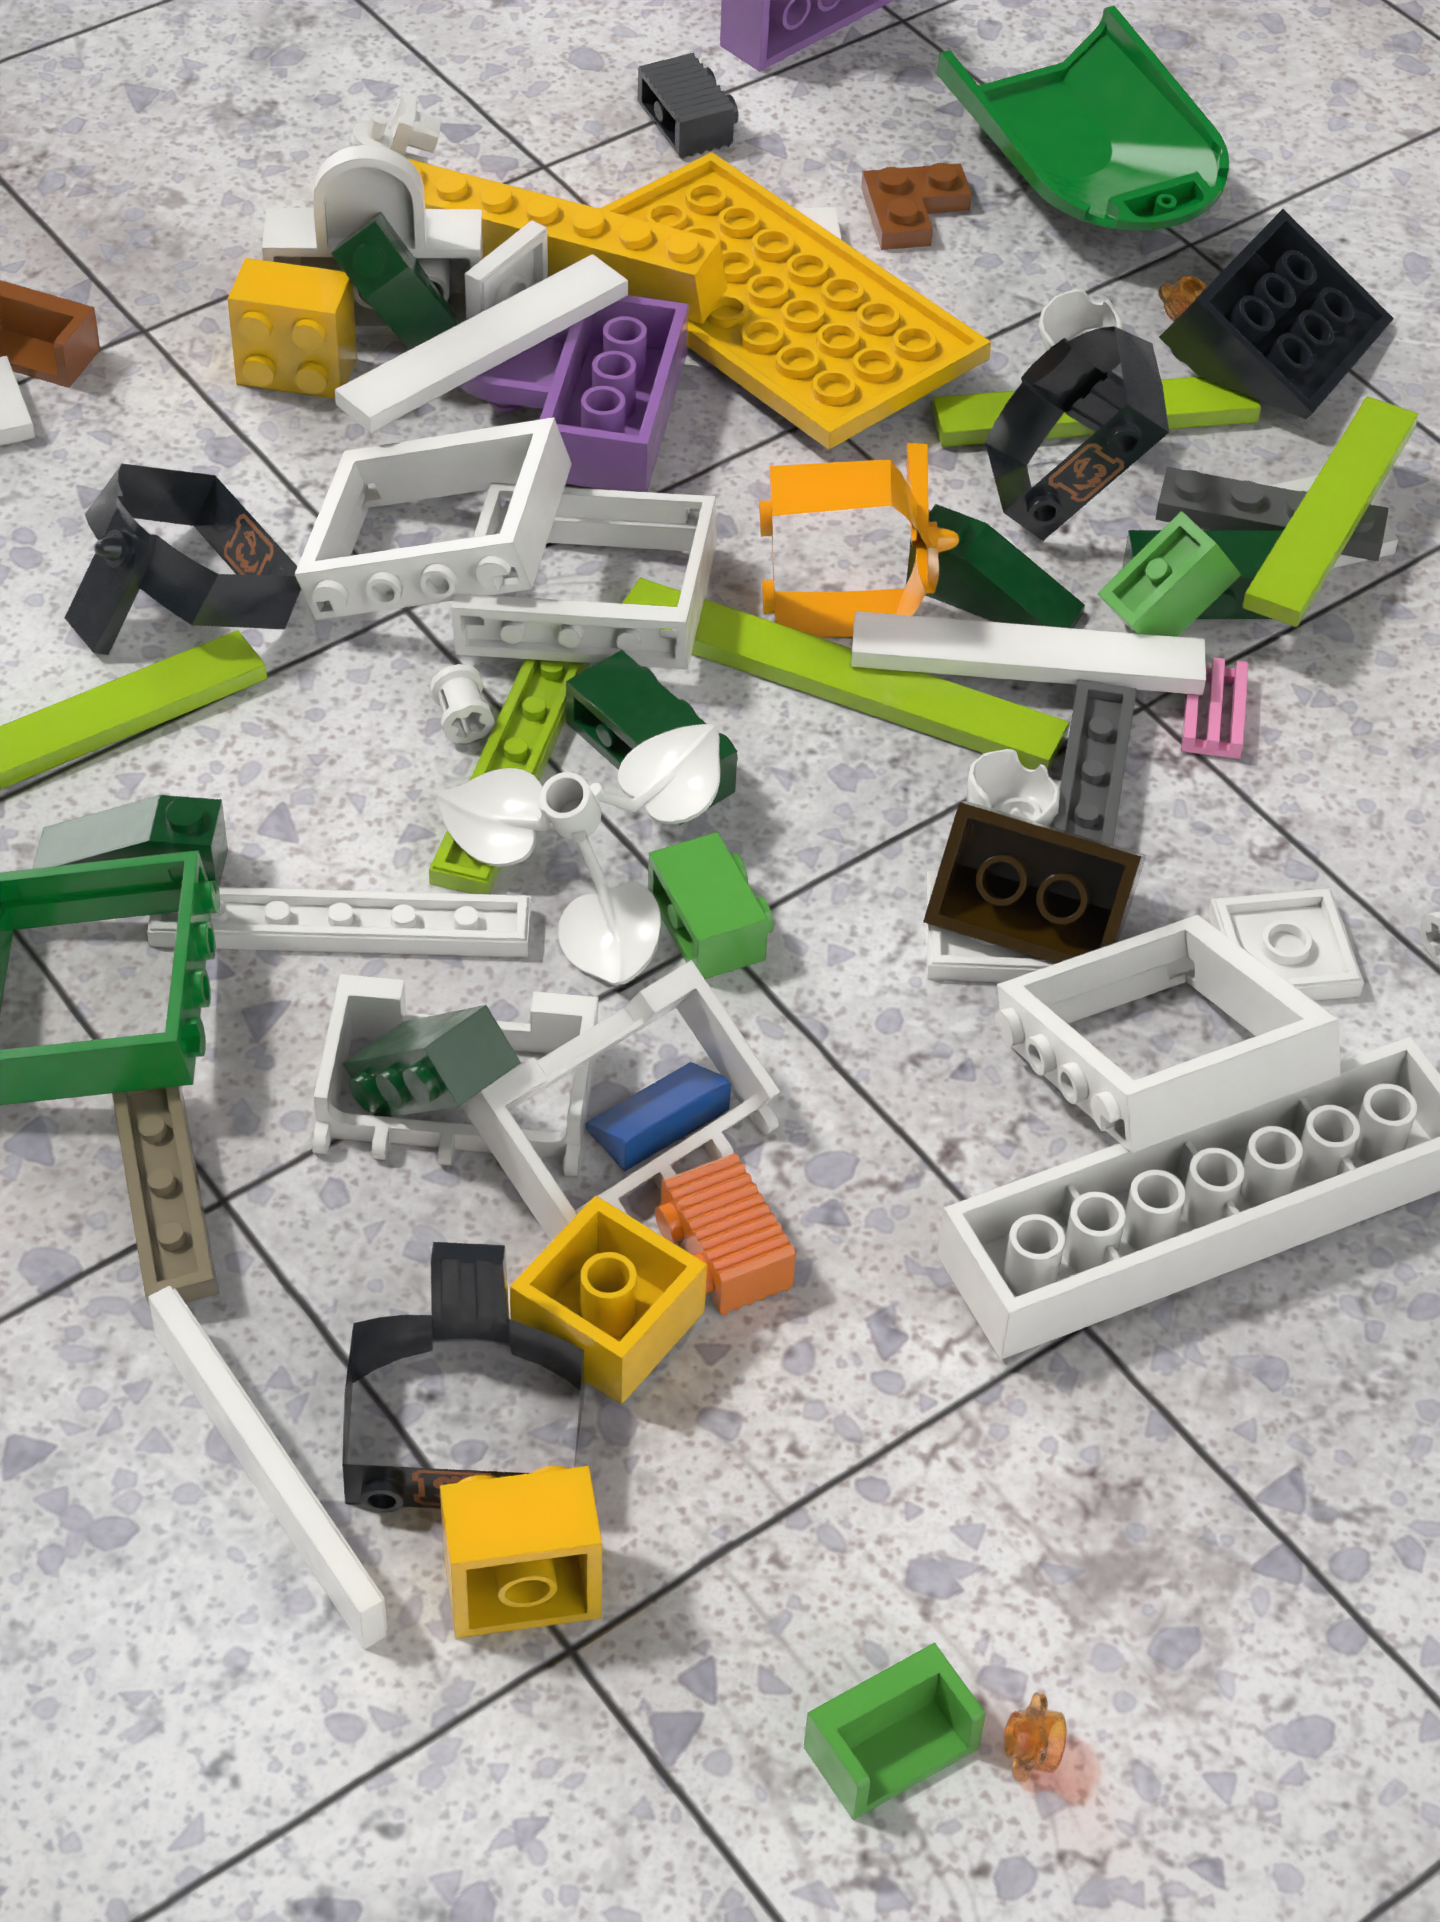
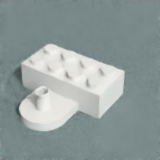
[262,145,483,335]

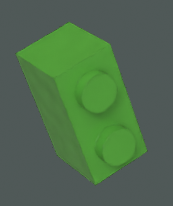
[648,832,774,979]

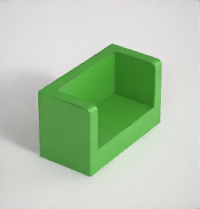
[1097,511,1242,637]
[804,1642,985,1820]

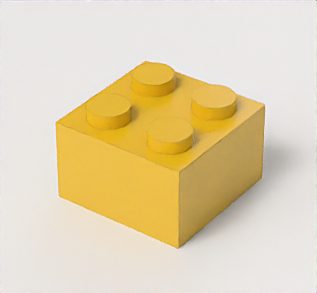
[227,258,357,399]
[509,1195,707,1405]
[440,1465,602,1639]

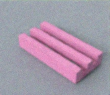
[1181,658,1248,759]

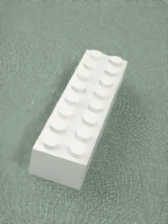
[937,1036,1440,1360]

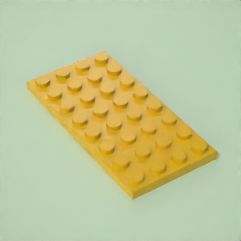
[599,152,991,450]

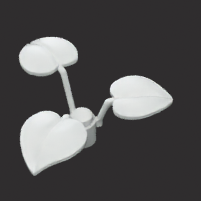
[436,724,720,986]

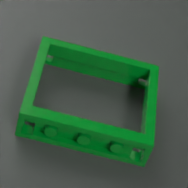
[0,850,220,1105]

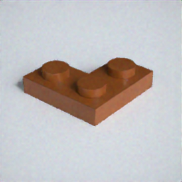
[861,163,972,250]

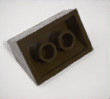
[923,801,1146,964]

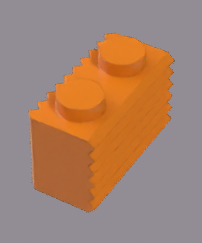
[655,1153,796,1315]

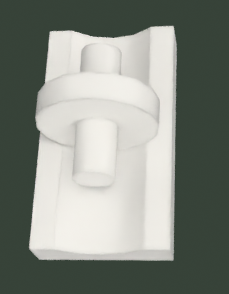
[351,92,441,164]

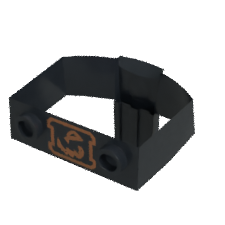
[985,326,1169,541]
[64,463,301,655]
[342,1242,585,1513]

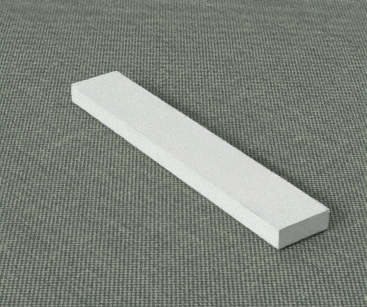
[335,254,628,433]
[851,611,1206,695]
[147,887,531,957]
[148,1286,388,1650]

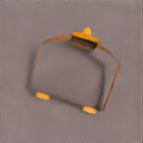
[759,443,959,638]

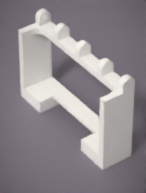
[463,960,780,1242]
[312,974,598,1177]

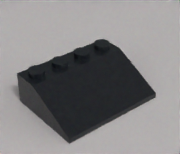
[1159,209,1394,419]

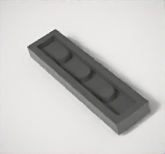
[1155,467,1389,561]
[1054,679,1137,845]

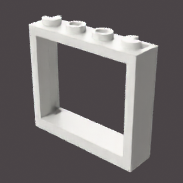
[295,417,572,620]
[451,483,717,669]
[995,915,1341,1153]

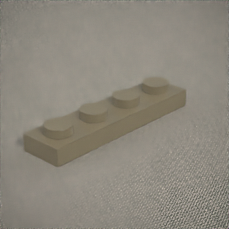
[112,1086,219,1307]

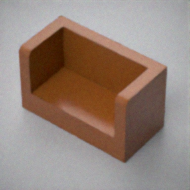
[0,280,100,388]

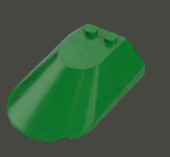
[936,5,1229,231]

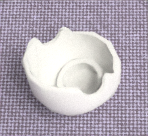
[1038,289,1125,351]
[967,749,1060,826]

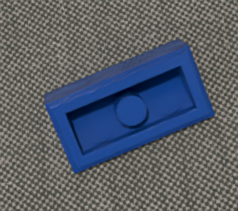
[585,1062,731,1171]

